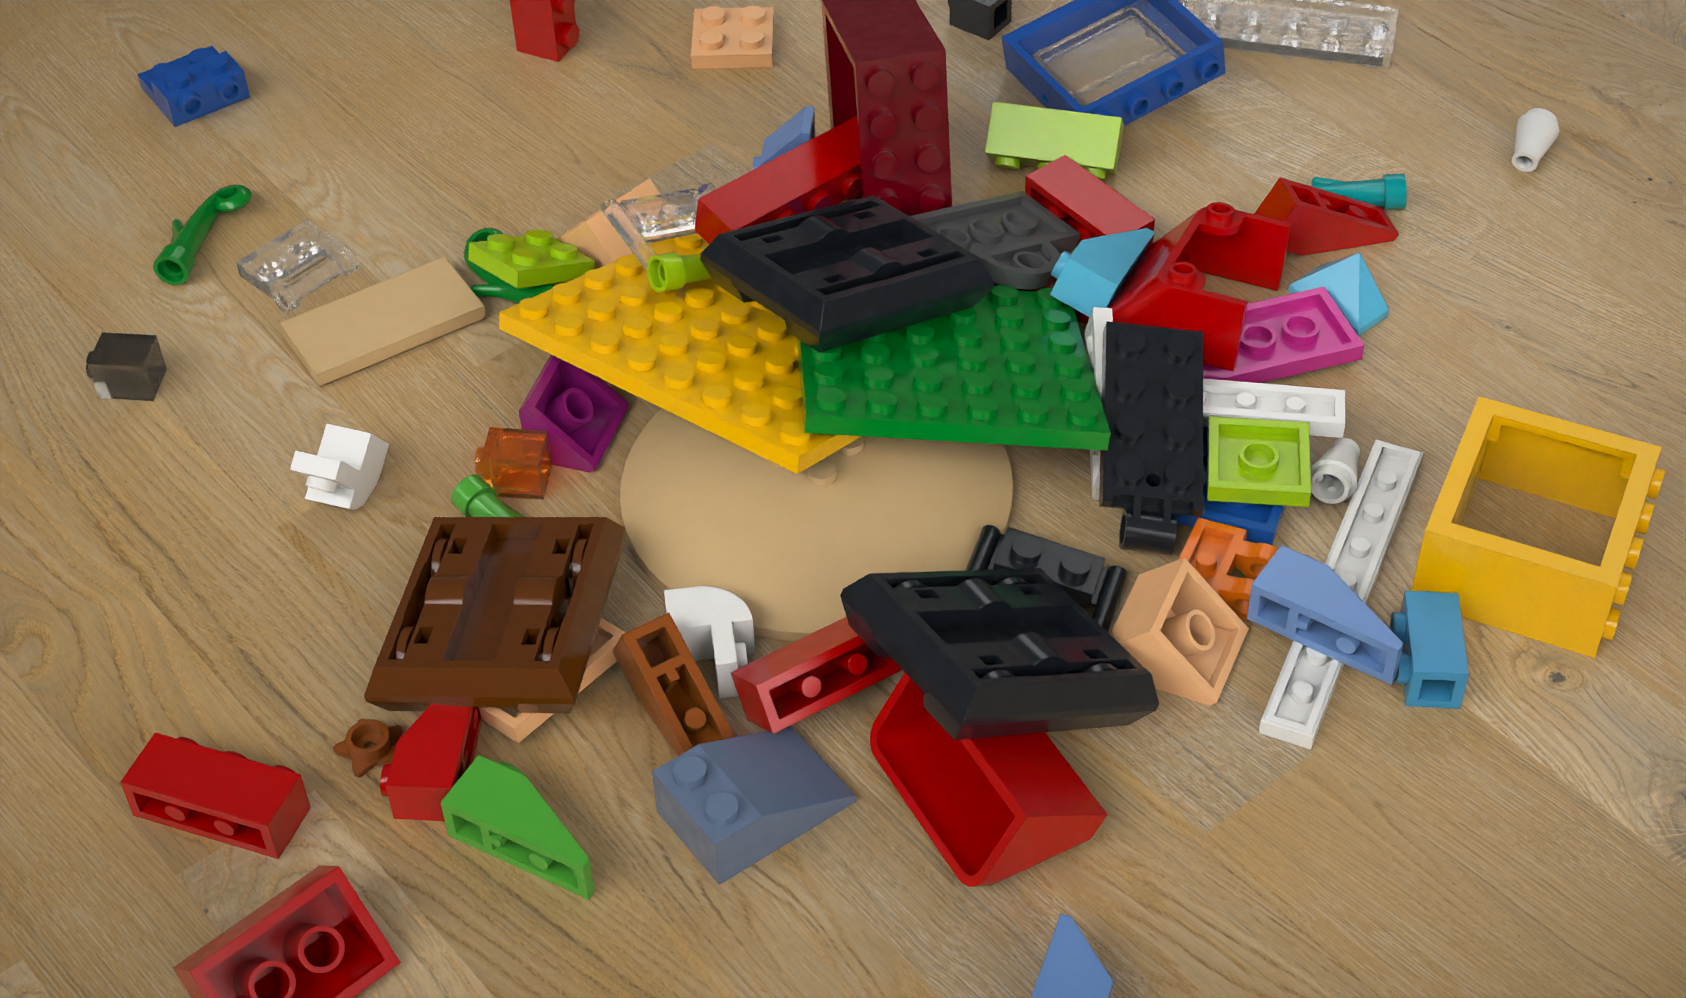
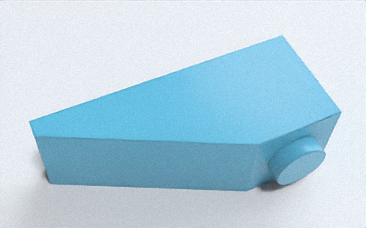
[1050,228,1155,317]

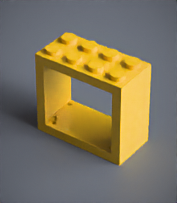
[1411,396,1666,658]

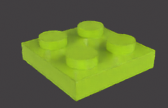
[468,229,595,289]
[1207,416,1311,507]

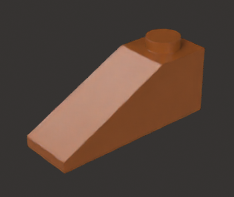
[613,613,735,756]

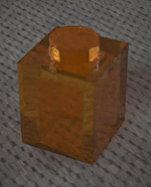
[475,427,553,500]

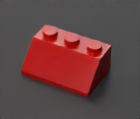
[173,865,401,998]

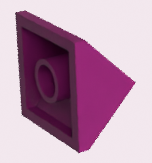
[519,354,630,473]

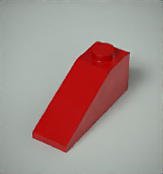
[1254,177,1399,256]
[380,704,482,821]

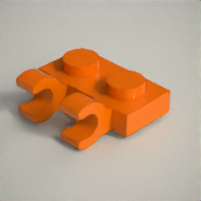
[1178,517,1277,620]

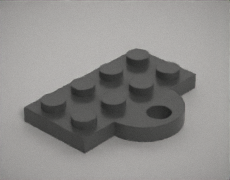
[910,191,1081,290]

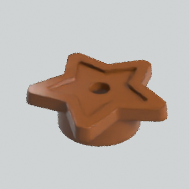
[333,718,402,777]

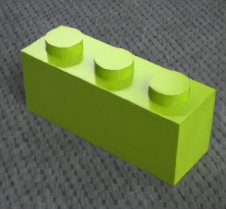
[985,102,1124,181]

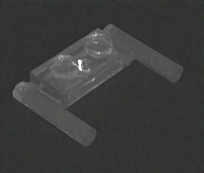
[601,183,715,271]

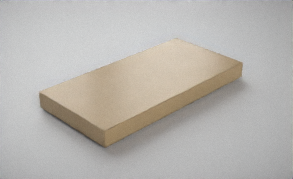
[279,257,486,387]

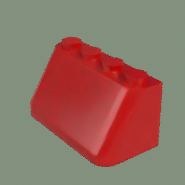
[870,672,1108,887]

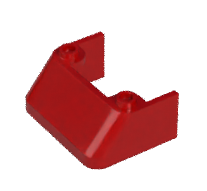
[1107,202,1292,372]

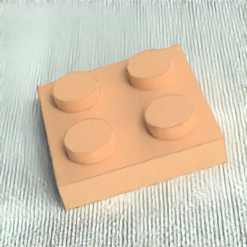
[691,5,774,69]

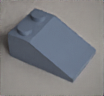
[652,726,856,885]

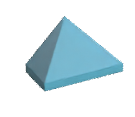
[1288,252,1389,336]

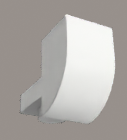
[290,424,389,510]
[664,586,755,699]

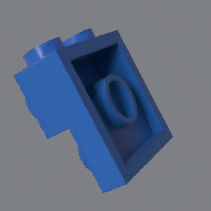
[137,46,250,127]

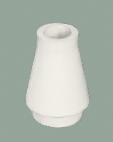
[1512,108,1560,172]
[1311,438,1360,504]

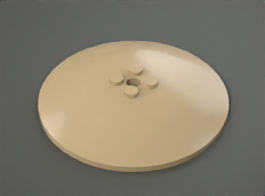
[620,408,1013,641]

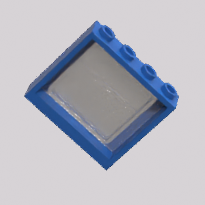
[1001,0,1225,126]

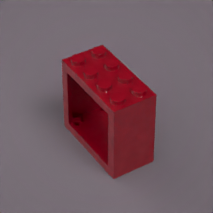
[821,0,952,216]

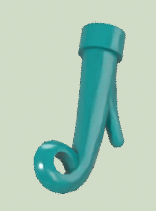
[1311,173,1407,210]

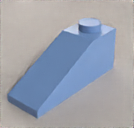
[1247,545,1404,685]

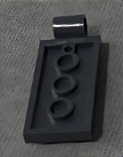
[1099,321,1203,554]

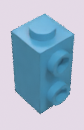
[1390,591,1469,709]

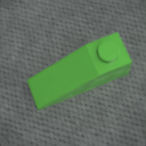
[440,755,595,900]

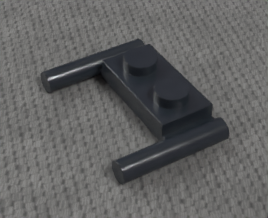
[966,525,1127,632]

